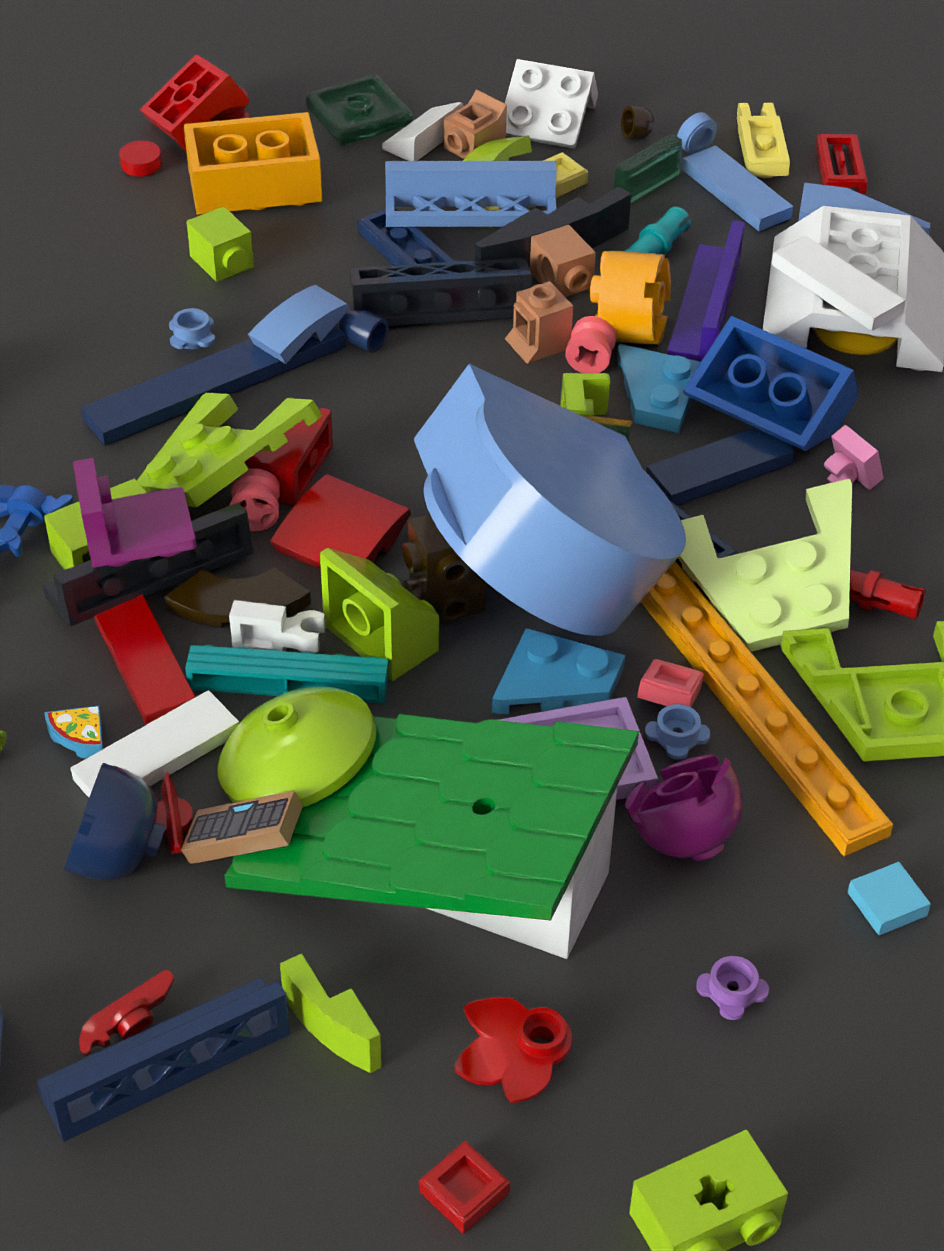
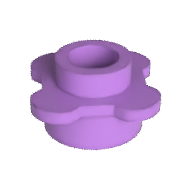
[696,956,769,1020]

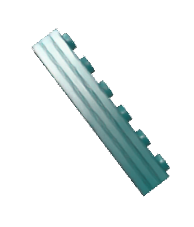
[185,645,389,704]

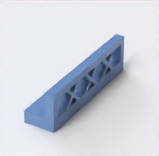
[385,161,557,227]

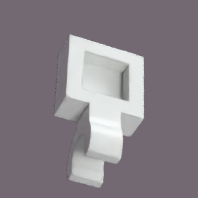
[229,600,326,653]

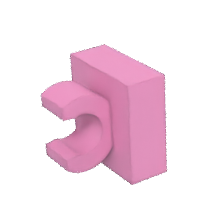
[824,424,884,490]

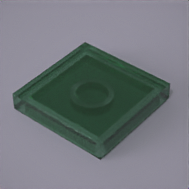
[306,74,413,146]

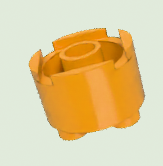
[590,251,671,345]

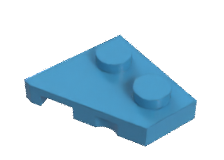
[617,344,701,434]
[492,628,625,715]

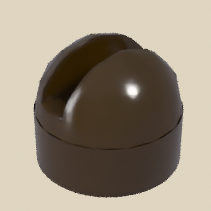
[621,106,654,139]

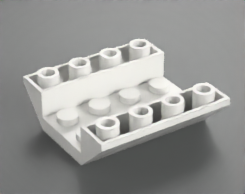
[763,206,944,372]

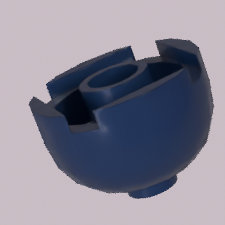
[64,763,166,881]

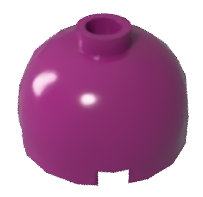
[625,754,743,861]

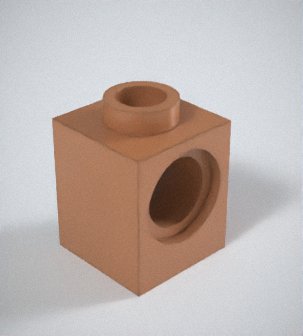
[530,225,596,297]

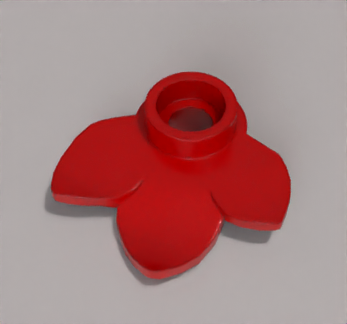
[454,997,572,1103]

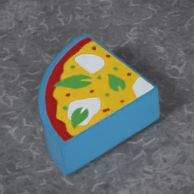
[44,706,103,759]

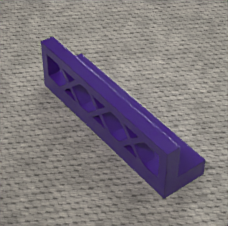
[667,220,745,362]

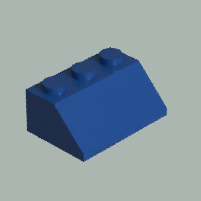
[683,316,859,451]

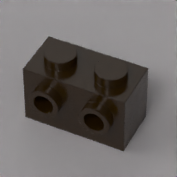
[402,514,485,624]

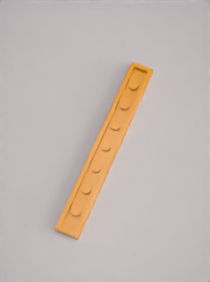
[641,561,893,857]

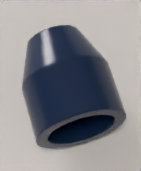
[339,310,389,353]

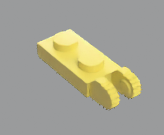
[737,103,790,178]

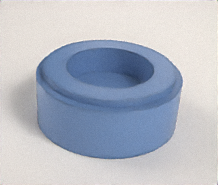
[677,112,717,155]

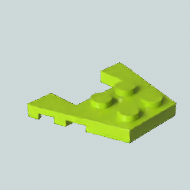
[137,393,323,507]
[781,621,944,761]

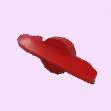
[155,772,193,854]
[79,970,174,1056]

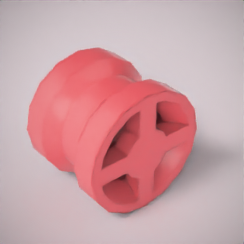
[565,316,617,373]
[230,469,280,531]

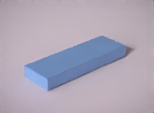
[682,145,793,232]

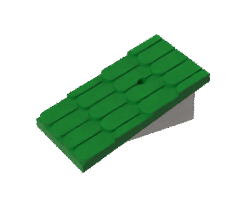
[224,714,639,959]

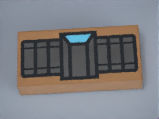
[181,791,303,864]

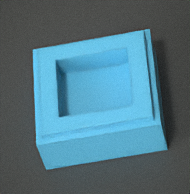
[847,862,931,936]

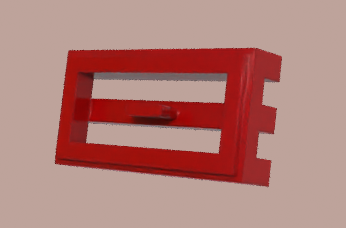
[815,134,868,194]

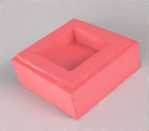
[637,659,704,707]

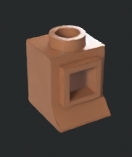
[444,89,507,159]
[505,281,573,364]

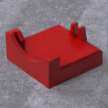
[140,54,250,154]

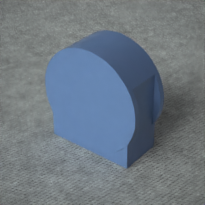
[414,364,686,636]

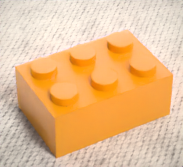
[184,112,322,215]

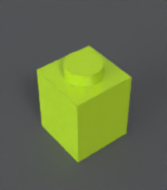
[187,206,254,282]

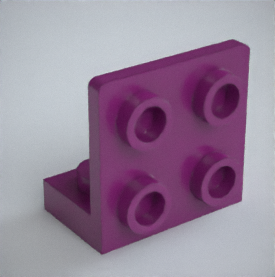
[73,458,196,568]

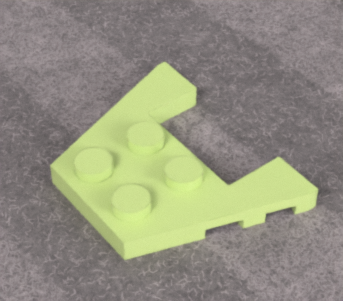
[678,478,852,652]

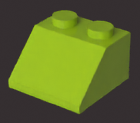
[320,548,439,682]

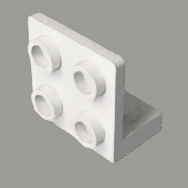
[505,59,598,149]

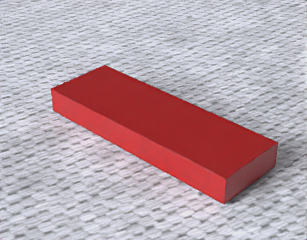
[95,594,195,725]

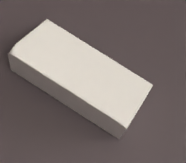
[382,102,463,161]

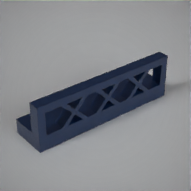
[36,977,290,1142]

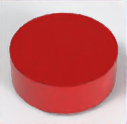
[119,141,162,177]

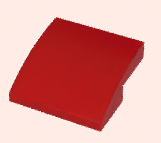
[270,474,411,570]

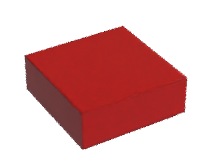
[419,1141,510,1234]

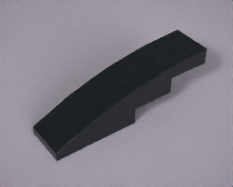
[475,187,631,269]

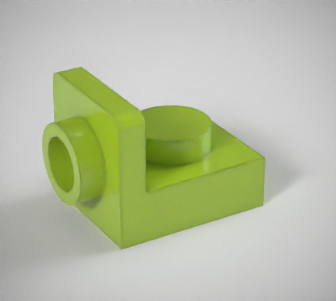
[560,373,610,421]

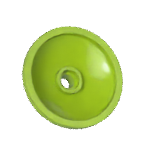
[218,686,376,808]

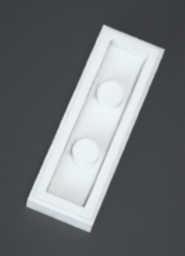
[772,235,906,331]
[71,690,239,797]

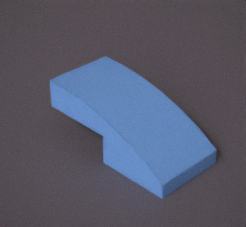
[248,285,350,364]

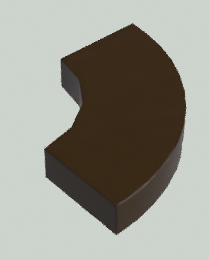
[165,567,311,627]

